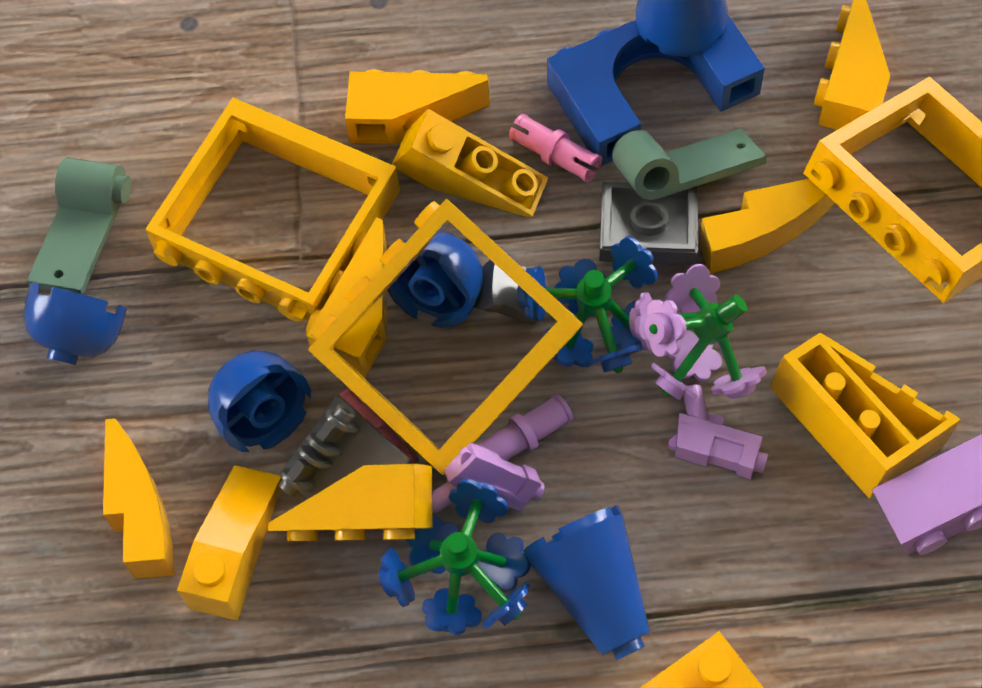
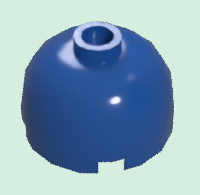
[387,231,483,328]
[24,283,127,365]
[208,350,311,452]

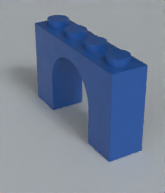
[547,15,765,166]

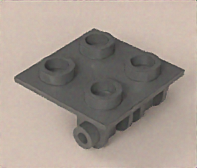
[279,395,411,499]

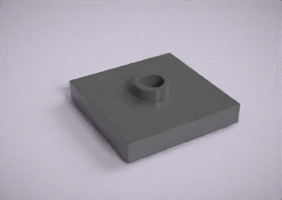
[599,182,698,265]

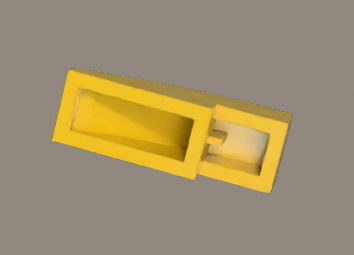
[699,179,834,274]
[103,419,175,579]

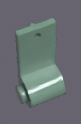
[612,128,767,200]
[26,157,131,294]

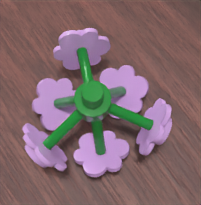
[629,264,767,401]

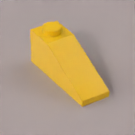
[177,465,283,621]

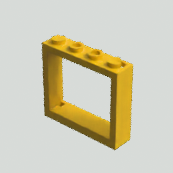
[803,76,982,303]
[145,98,400,322]
[308,198,584,475]

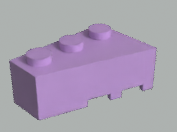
[872,434,982,555]

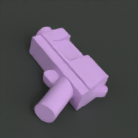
[668,384,768,480]
[432,442,545,513]

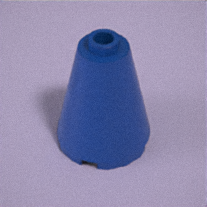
[635,0,728,57]
[523,505,650,660]

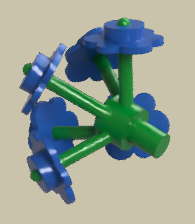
[517,236,658,373]
[378,479,531,635]

